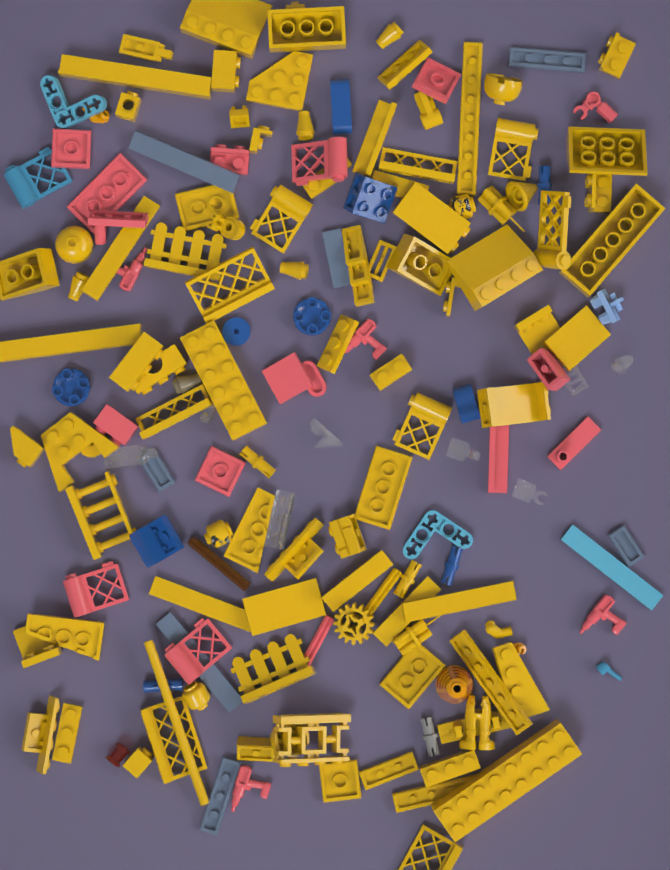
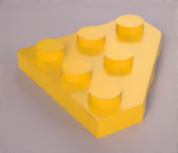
[246,51,313,111]

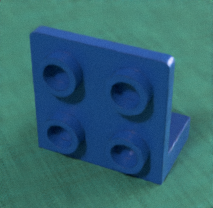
[343,172,397,223]

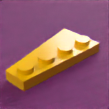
[25,613,104,661]
[492,642,550,717]

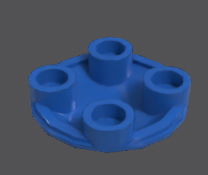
[293,297,331,336]
[52,368,90,406]

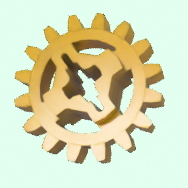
[333,602,376,645]

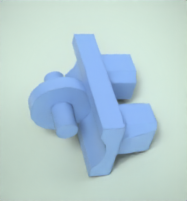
[590,289,624,325]

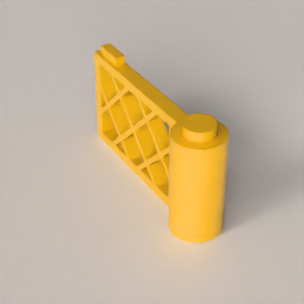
[533,190,571,270]

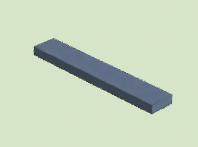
[128,130,240,193]
[156,612,242,713]

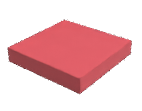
[412,57,461,104]
[51,128,91,169]
[262,352,314,404]
[195,446,246,497]

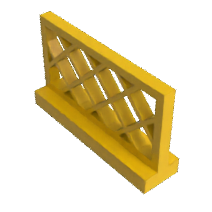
[185,247,275,324]
[139,696,208,784]
[398,824,464,870]

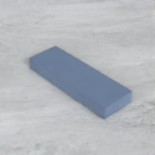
[322,228,351,289]

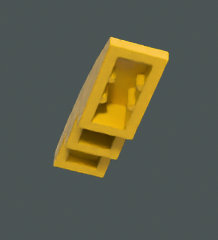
[342,225,375,307]
[373,576,441,647]

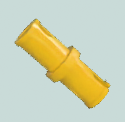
[239,446,276,479]
[393,560,422,599]

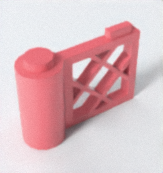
[291,137,348,186]
[62,561,129,618]
[164,618,232,685]

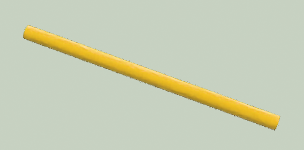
[144,639,209,806]

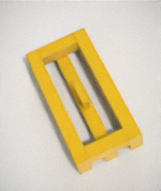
[369,240,397,282]

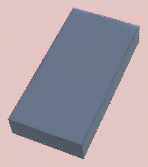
[139,450,176,493]
[608,525,645,567]

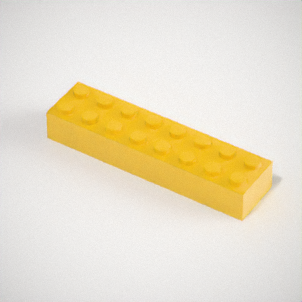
[431,719,582,842]

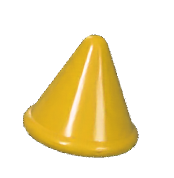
[505,181,538,212]

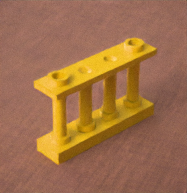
[65,471,137,560]

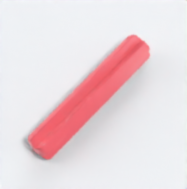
[304,615,334,667]

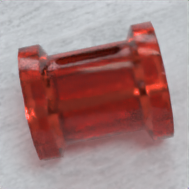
[106,742,131,768]

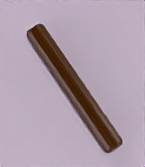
[187,536,250,591]

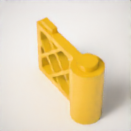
[488,118,539,181]
[250,185,313,254]
[392,392,452,460]

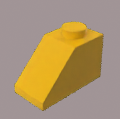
[10,425,45,468]

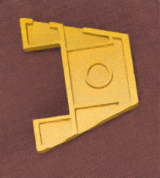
[41,412,120,492]

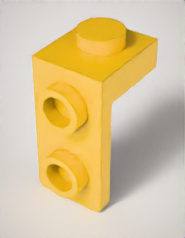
[443,277,461,317]

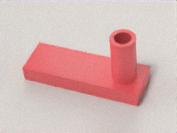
[88,210,149,245]
[547,416,601,470]

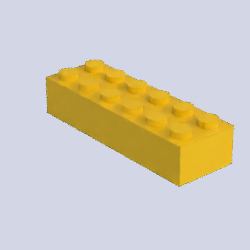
[559,183,666,298]
[180,320,267,441]

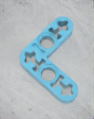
[40,75,107,128]
[402,510,473,559]

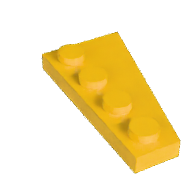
[224,488,275,573]

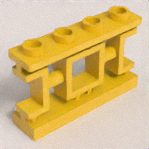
[273,713,351,767]

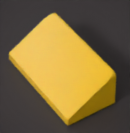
[236,736,275,762]

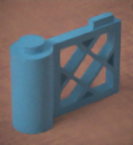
[3,147,73,209]

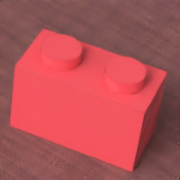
[527,348,571,391]
[93,404,139,446]

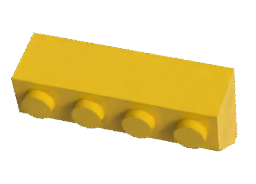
[267,6,346,53]

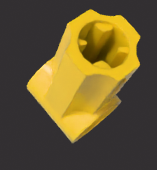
[414,92,443,130]

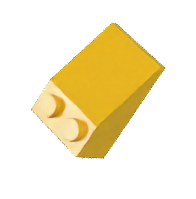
[386,234,452,296]
[0,248,60,301]

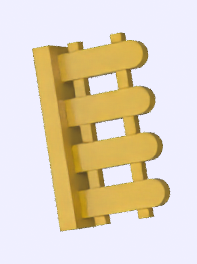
[144,223,227,281]
[231,634,316,704]

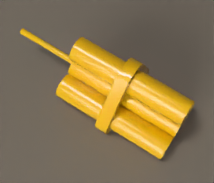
[477,186,525,232]
[392,615,442,656]

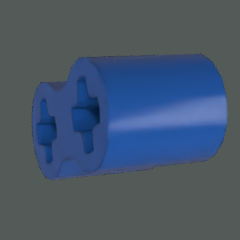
[452,384,480,424]

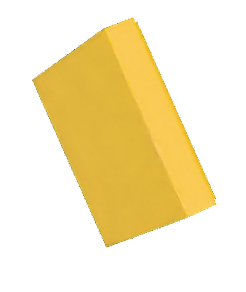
[319,759,361,803]

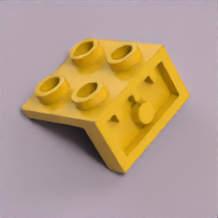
[584,174,612,213]
[514,305,560,355]
[13,626,62,668]

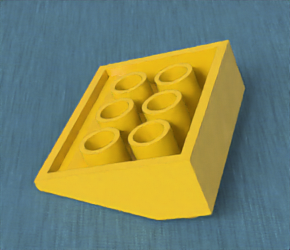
[180,0,273,59]
[566,126,648,176]
[445,225,543,311]

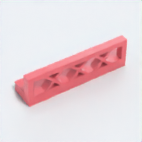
[488,425,509,493]

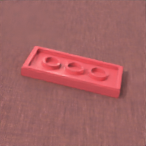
[67,153,148,234]

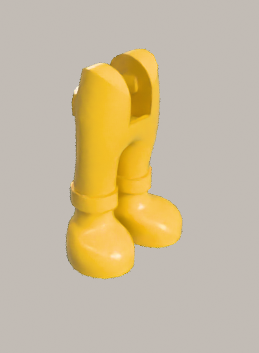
[459,695,495,750]

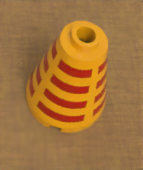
[435,665,474,704]

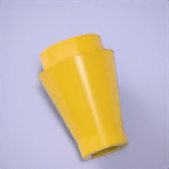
[375,21,404,49]
[296,111,315,141]
[280,261,309,280]
[68,271,89,301]

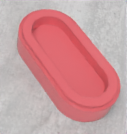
[302,361,326,397]

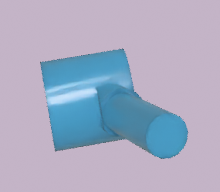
[596,662,622,681]

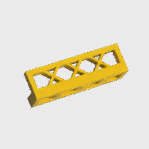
[352,100,397,178]
[378,147,458,184]
[135,384,214,440]
[321,549,393,612]

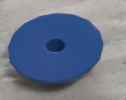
[222,317,251,346]

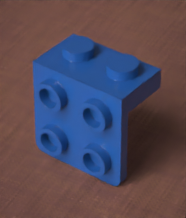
[129,514,184,568]

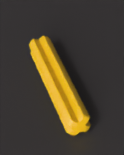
[364,568,402,615]

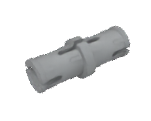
[420,716,440,757]

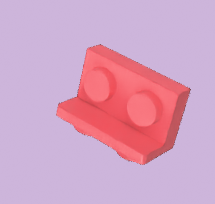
[210,144,249,176]

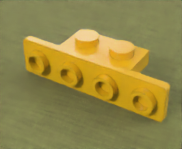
[264,518,324,582]
[21,695,60,774]

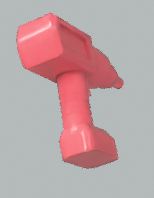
[116,247,147,292]
[344,319,387,360]
[579,594,627,635]
[231,765,271,812]

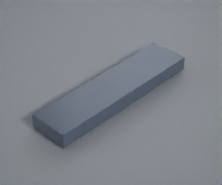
[508,47,586,73]
[199,756,241,836]

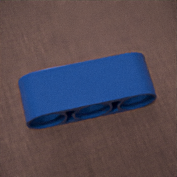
[330,78,352,135]

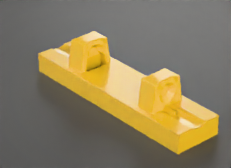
[437,710,511,744]

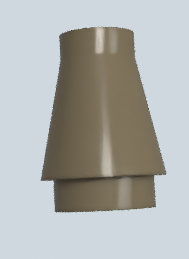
[172,374,201,395]

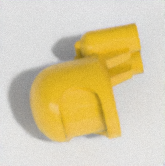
[207,212,245,240]

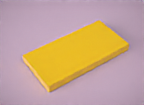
[355,446,413,530]
[242,578,326,636]

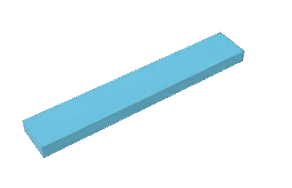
[560,524,663,610]

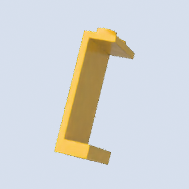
[392,182,471,254]
[477,382,551,428]

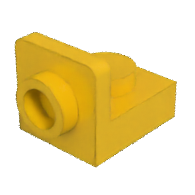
[249,126,272,154]

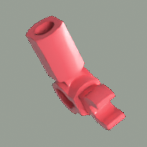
[573,91,618,124]

